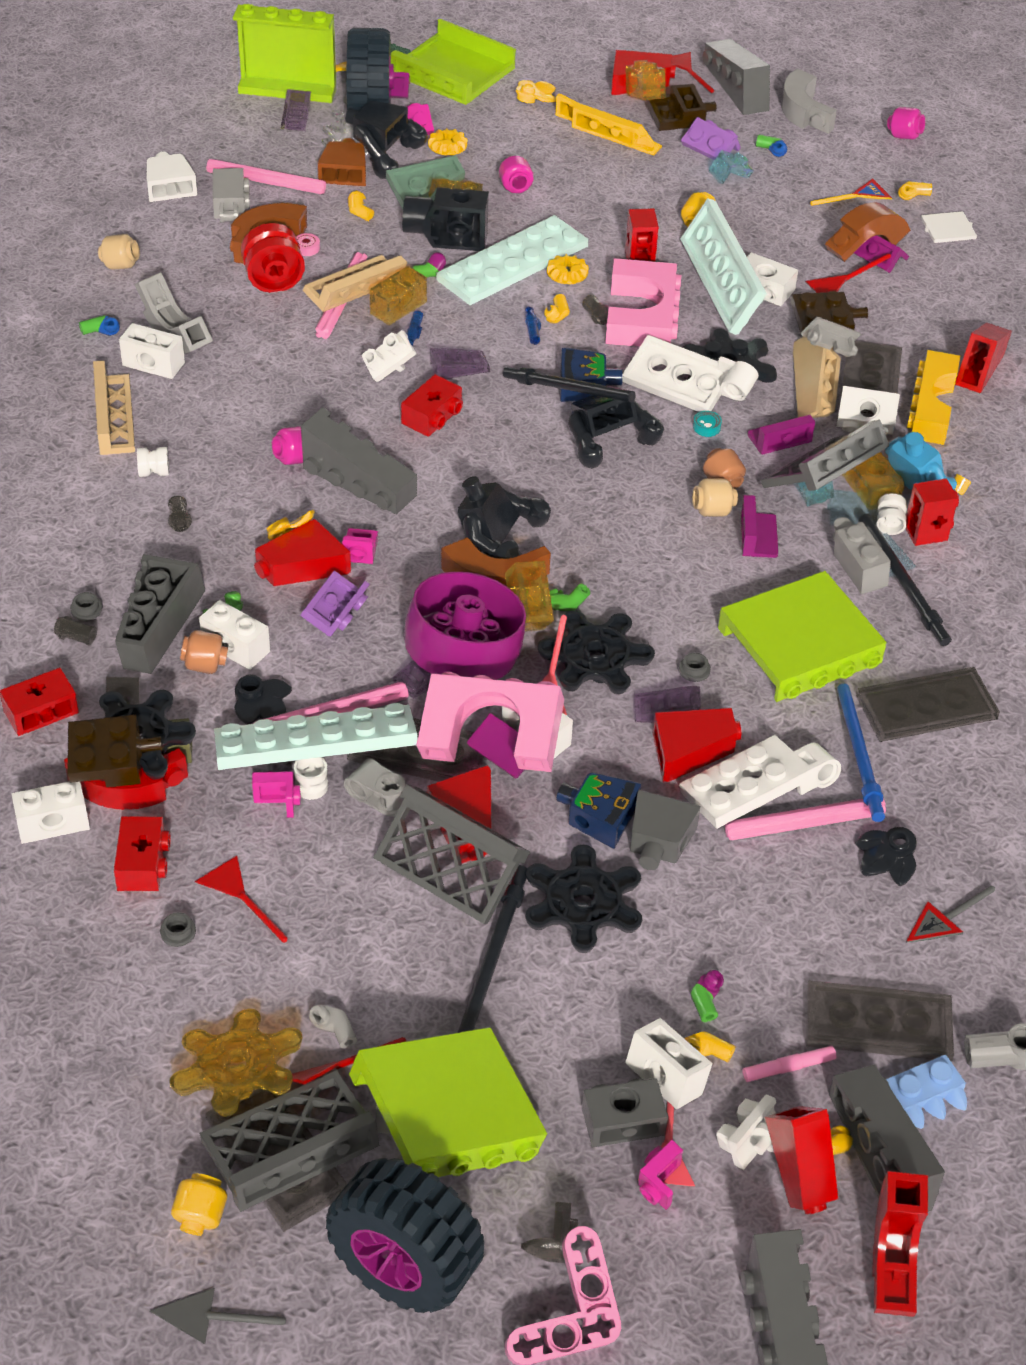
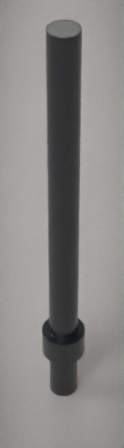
[503,367,636,402]
[859,514,952,646]
[458,865,528,1033]

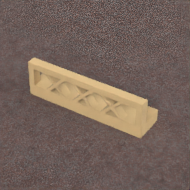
[303,255,407,312]
[93,361,135,455]

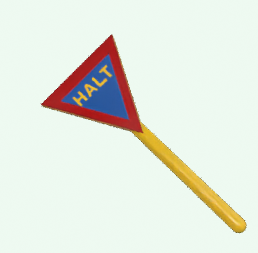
[810,179,892,206]

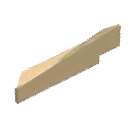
[793,336,841,418]

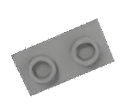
[801,317,861,358]

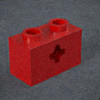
[625,208,659,262]
[401,374,463,437]
[905,478,959,546]
[0,667,79,736]
[114,816,171,891]

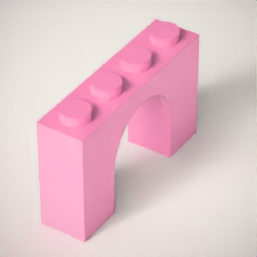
[606,258,681,347]
[416,672,564,772]

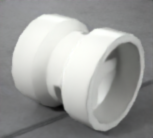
[137,447,169,477]
[877,494,907,535]
[294,757,328,800]

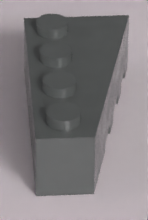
[703,38,770,115]
[301,407,417,515]
[115,554,205,674]
[829,1065,945,1212]
[741,1229,828,1365]

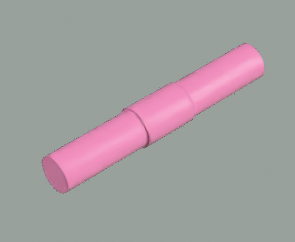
[742,1045,836,1082]

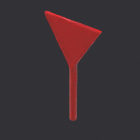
[671,52,714,93]
[805,253,891,293]
[195,856,288,943]
[284,1037,406,1084]

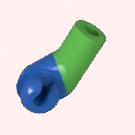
[756,134,787,157]
[79,315,120,336]

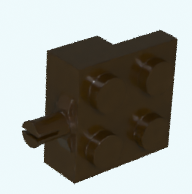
[646,84,717,131]
[791,291,868,336]
[67,715,162,788]

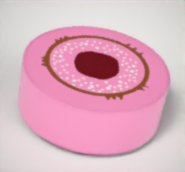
[296,233,320,256]

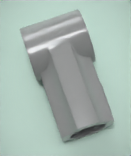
[964,1023,1026,1070]

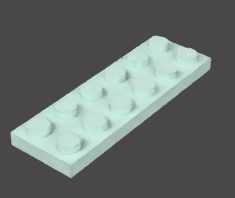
[680,198,767,335]
[436,215,589,305]
[214,703,418,770]

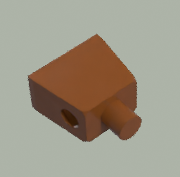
[318,138,366,186]

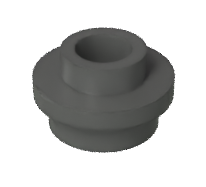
[70,592,102,621]
[679,653,711,682]
[160,912,196,947]

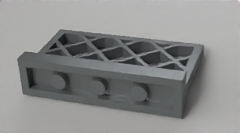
[761,419,889,491]
[373,784,530,924]
[199,1070,380,1212]

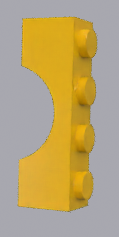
[907,350,960,445]

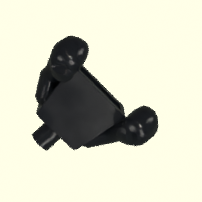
[345,101,428,179]
[568,395,664,469]
[457,476,551,559]

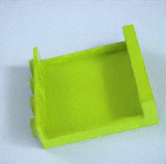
[233,4,337,103]
[391,18,516,105]
[718,571,887,702]
[349,1027,548,1177]

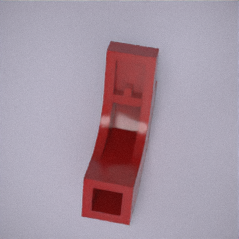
[64,748,188,810]
[872,1171,928,1317]

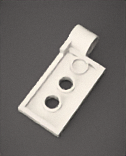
[622,335,759,412]
[679,735,841,829]

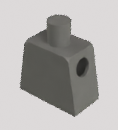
[630,790,701,870]

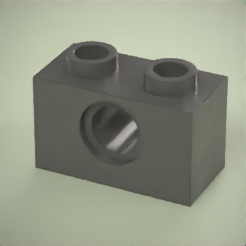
[582,1078,668,1148]

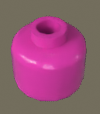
[887,107,925,140]
[499,155,534,193]
[272,426,303,465]

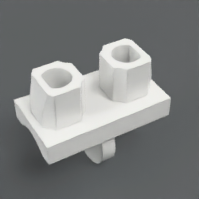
[362,330,417,382]
[716,1094,776,1170]

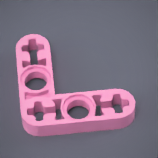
[505,1226,621,1365]

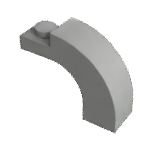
[782,69,837,134]
[134,272,213,354]

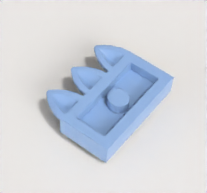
[886,1054,967,1129]

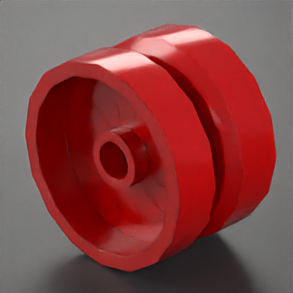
[241,223,305,293]

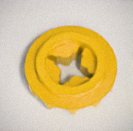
[428,128,467,155]
[547,254,589,284]

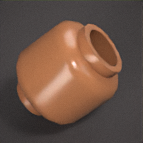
[703,448,746,489]
[180,630,228,674]

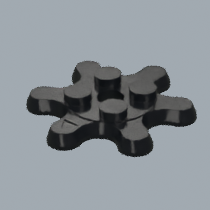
[682,329,777,383]
[537,610,655,694]
[99,690,196,781]
[525,844,642,953]

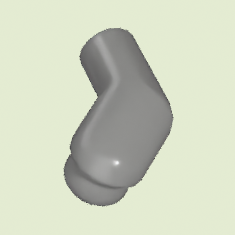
[309,1005,357,1048]

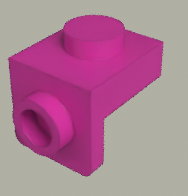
[407,103,434,135]
[342,528,378,564]
[252,771,301,818]
[638,1140,683,1210]

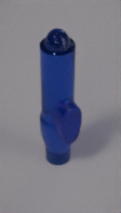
[525,307,541,345]
[406,310,424,346]

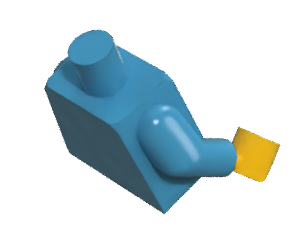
[885,432,971,495]

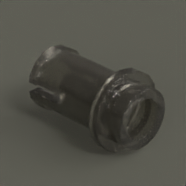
[582,294,609,325]
[168,496,192,532]
[54,615,97,646]

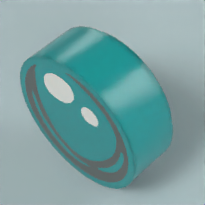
[693,411,722,437]

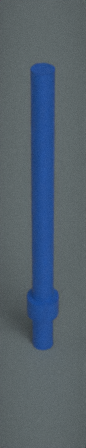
[837,683,885,822]

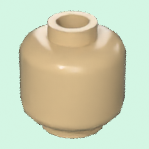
[98,234,140,270]
[692,478,738,517]

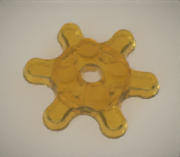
[169,1009,303,1117]

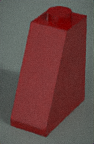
[611,50,676,95]
[955,322,1012,393]
[254,519,351,586]
[653,708,742,782]
[427,765,491,863]
[765,1106,839,1214]

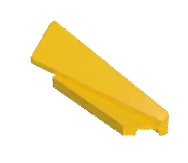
[556,93,662,155]

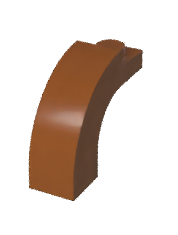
[825,202,911,262]
[230,203,308,264]
[441,537,551,595]

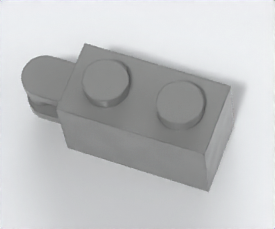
[213,168,250,223]
[833,517,891,594]

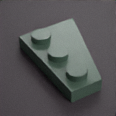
[386,155,465,209]

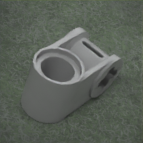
[344,759,406,817]

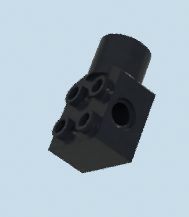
[402,187,489,251]

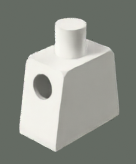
[147,152,197,202]

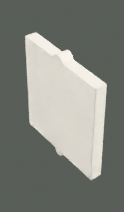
[921,211,977,243]

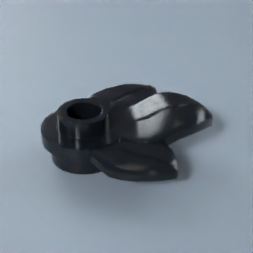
[234,675,292,724]
[855,827,917,886]

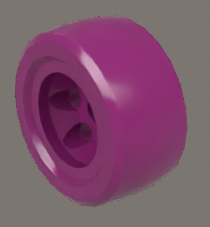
[404,572,526,680]

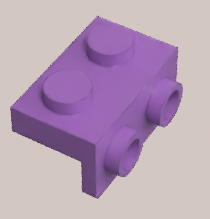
[681,117,741,164]
[300,570,370,637]

